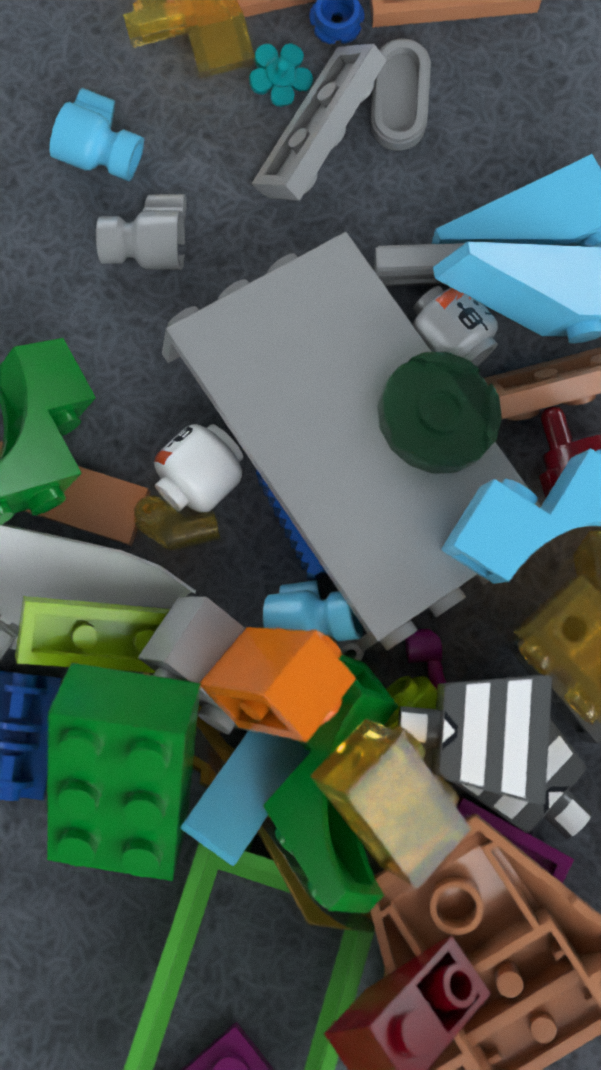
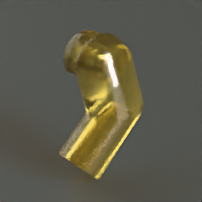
[134,496,221,550]

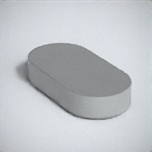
[370,38,431,151]

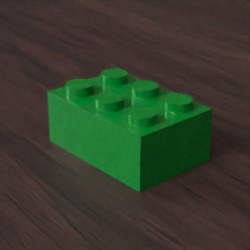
[47,663,201,881]

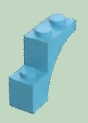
[441,449,601,584]

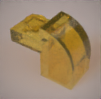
[123,0,255,79]

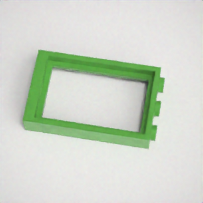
[124,839,374,1070]

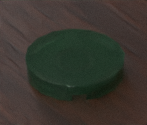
[377,352,502,474]

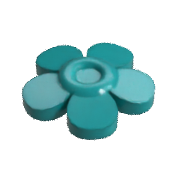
[249,43,313,107]

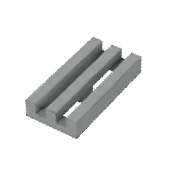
[373,243,465,286]

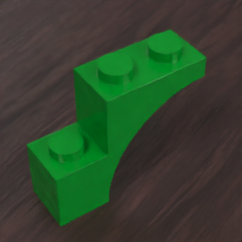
[0,338,96,526]
[263,654,398,914]

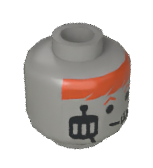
[412,286,498,375]

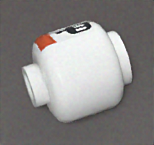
[154,424,243,512]

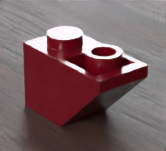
[324,936,491,1070]

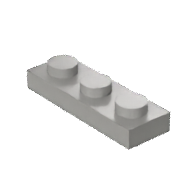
[251,43,387,201]

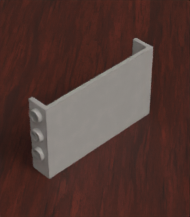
[162,232,541,652]

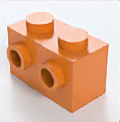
[200,627,356,742]

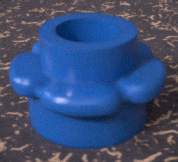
[309,0,364,44]

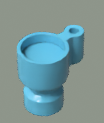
[49,88,144,182]
[263,580,364,642]

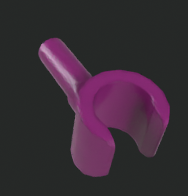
[405,629,446,689]

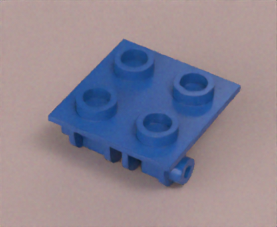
[0,671,62,801]

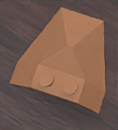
[370,813,601,1070]

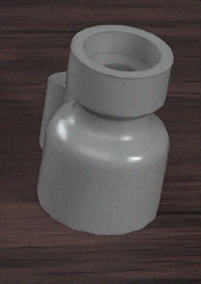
[96,194,186,270]

